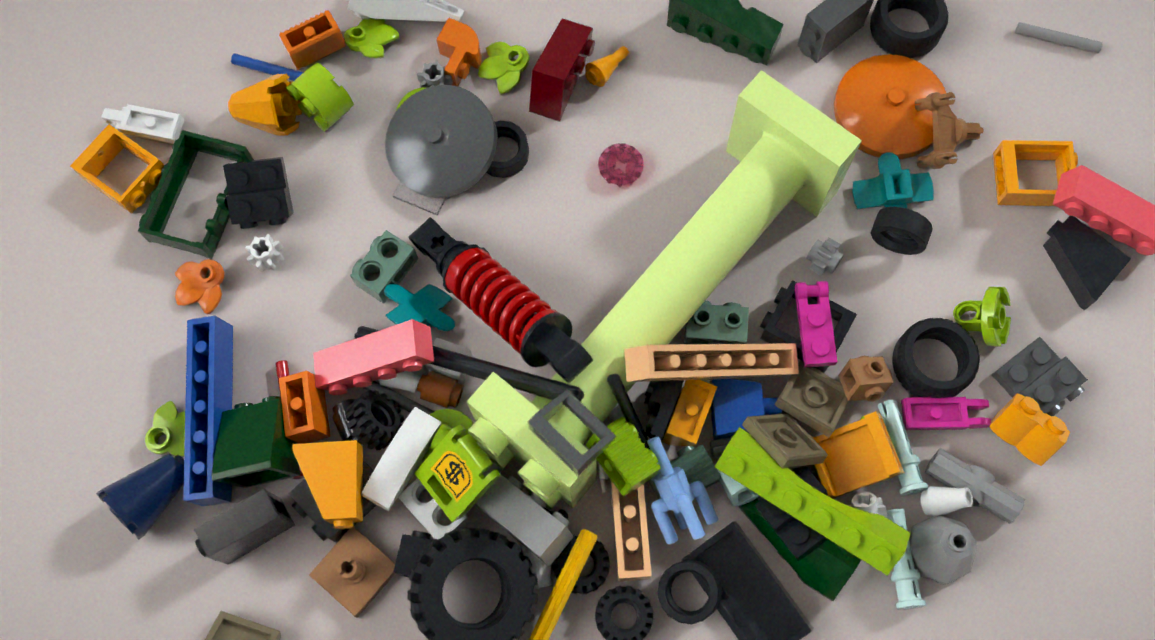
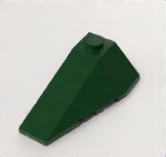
[738,498,861,601]

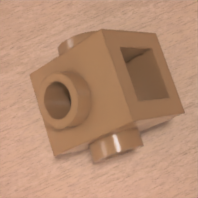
[838,356,893,402]

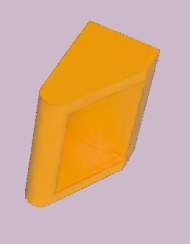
[662,380,718,446]

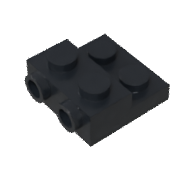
[223,157,294,229]
[644,380,684,442]
[755,467,830,562]

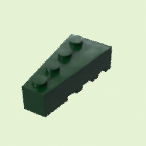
[667,0,784,65]

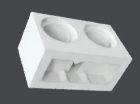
[398,478,471,539]

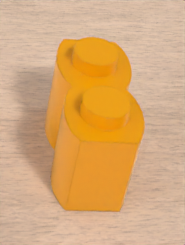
[989,393,1070,466]

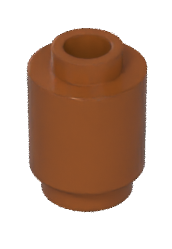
[417,370,464,408]

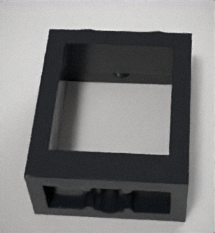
[760,280,857,373]

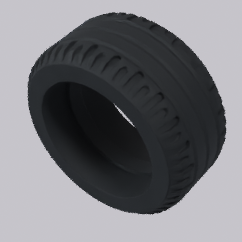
[870,0,948,58]
[892,318,980,398]

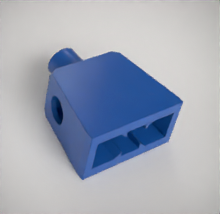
[710,379,782,440]

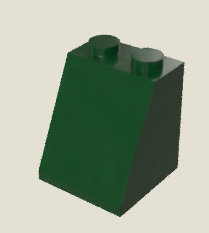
[211,396,300,488]

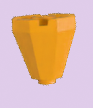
[228,74,302,136]

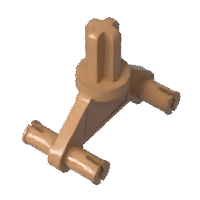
[914,92,984,169]

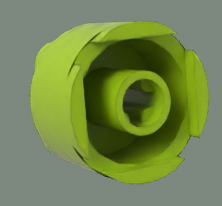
[286,63,354,132]

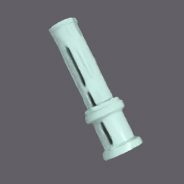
[878,400,928,496]
[887,509,926,609]

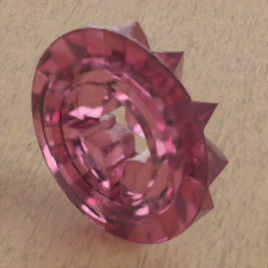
[598,143,644,188]

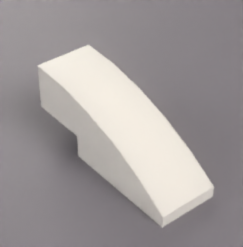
[361,407,442,511]

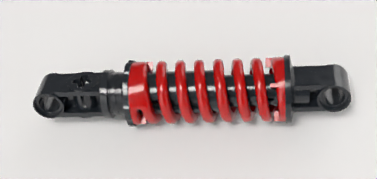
[408,217,593,384]

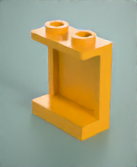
[811,411,904,499]

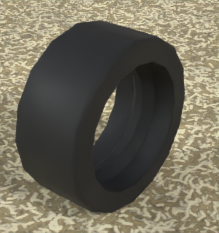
[486,120,529,178]
[870,207,933,255]
[658,560,722,624]

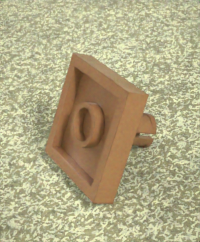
[309,527,395,618]

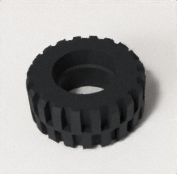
[407,528,538,640]

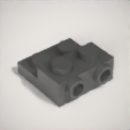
[992,337,1088,416]

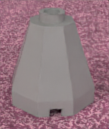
[910,515,977,585]

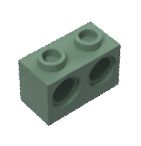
[350,230,419,304]

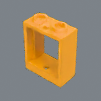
[70,124,164,214]
[993,140,1078,206]

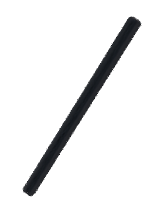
[354,326,584,402]

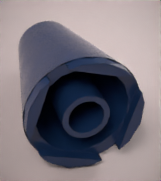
[96,454,184,540]

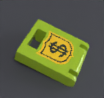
[414,424,501,523]

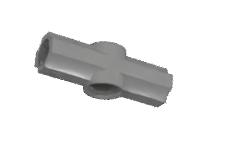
[925,448,1025,524]

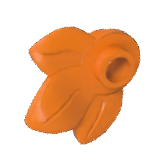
[175,259,225,314]

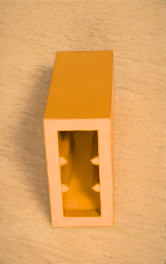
[292,440,363,529]

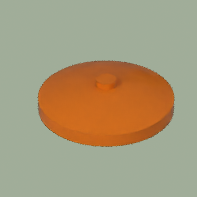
[834,54,946,159]

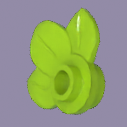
[344,18,399,58]
[478,42,530,94]
[145,401,185,457]

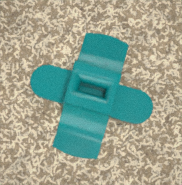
[852,152,934,209]
[384,284,455,331]

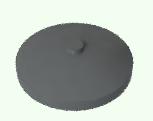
[385,85,497,198]

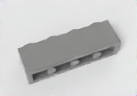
[474,457,574,566]

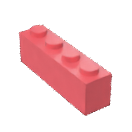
[1053,165,1155,256]
[313,319,434,395]

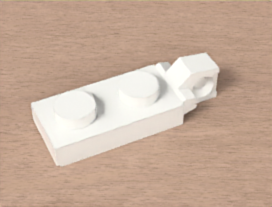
[101,104,185,144]

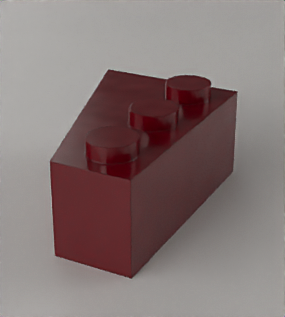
[529,18,595,121]

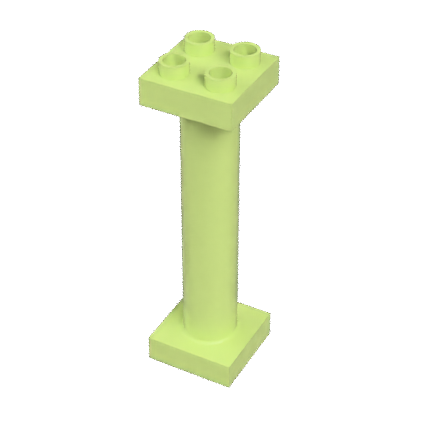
[467,70,862,509]

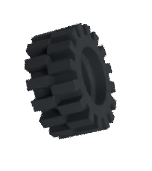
[345,390,405,450]
[552,535,610,595]
[595,585,654,640]

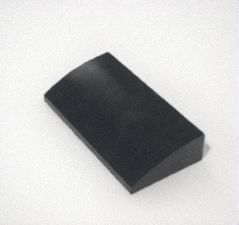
[682,521,813,640]

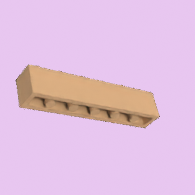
[624,343,799,382]

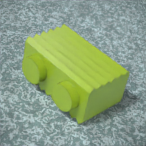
[586,417,661,497]

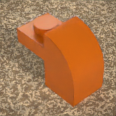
[436,18,482,86]

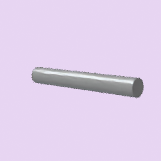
[1015,22,1102,53]

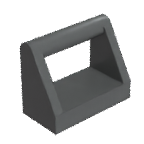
[528,390,617,476]

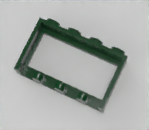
[138,130,254,259]

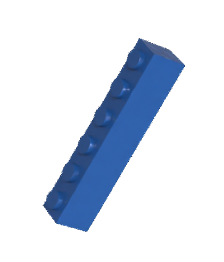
[183,316,233,506]

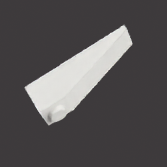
[347,0,464,22]

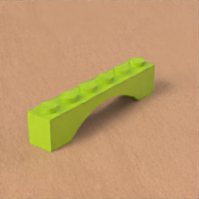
[715,427,911,576]

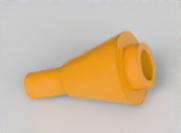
[585,46,629,87]

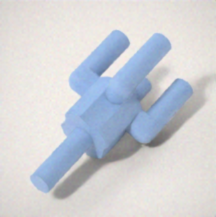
[647,436,718,544]

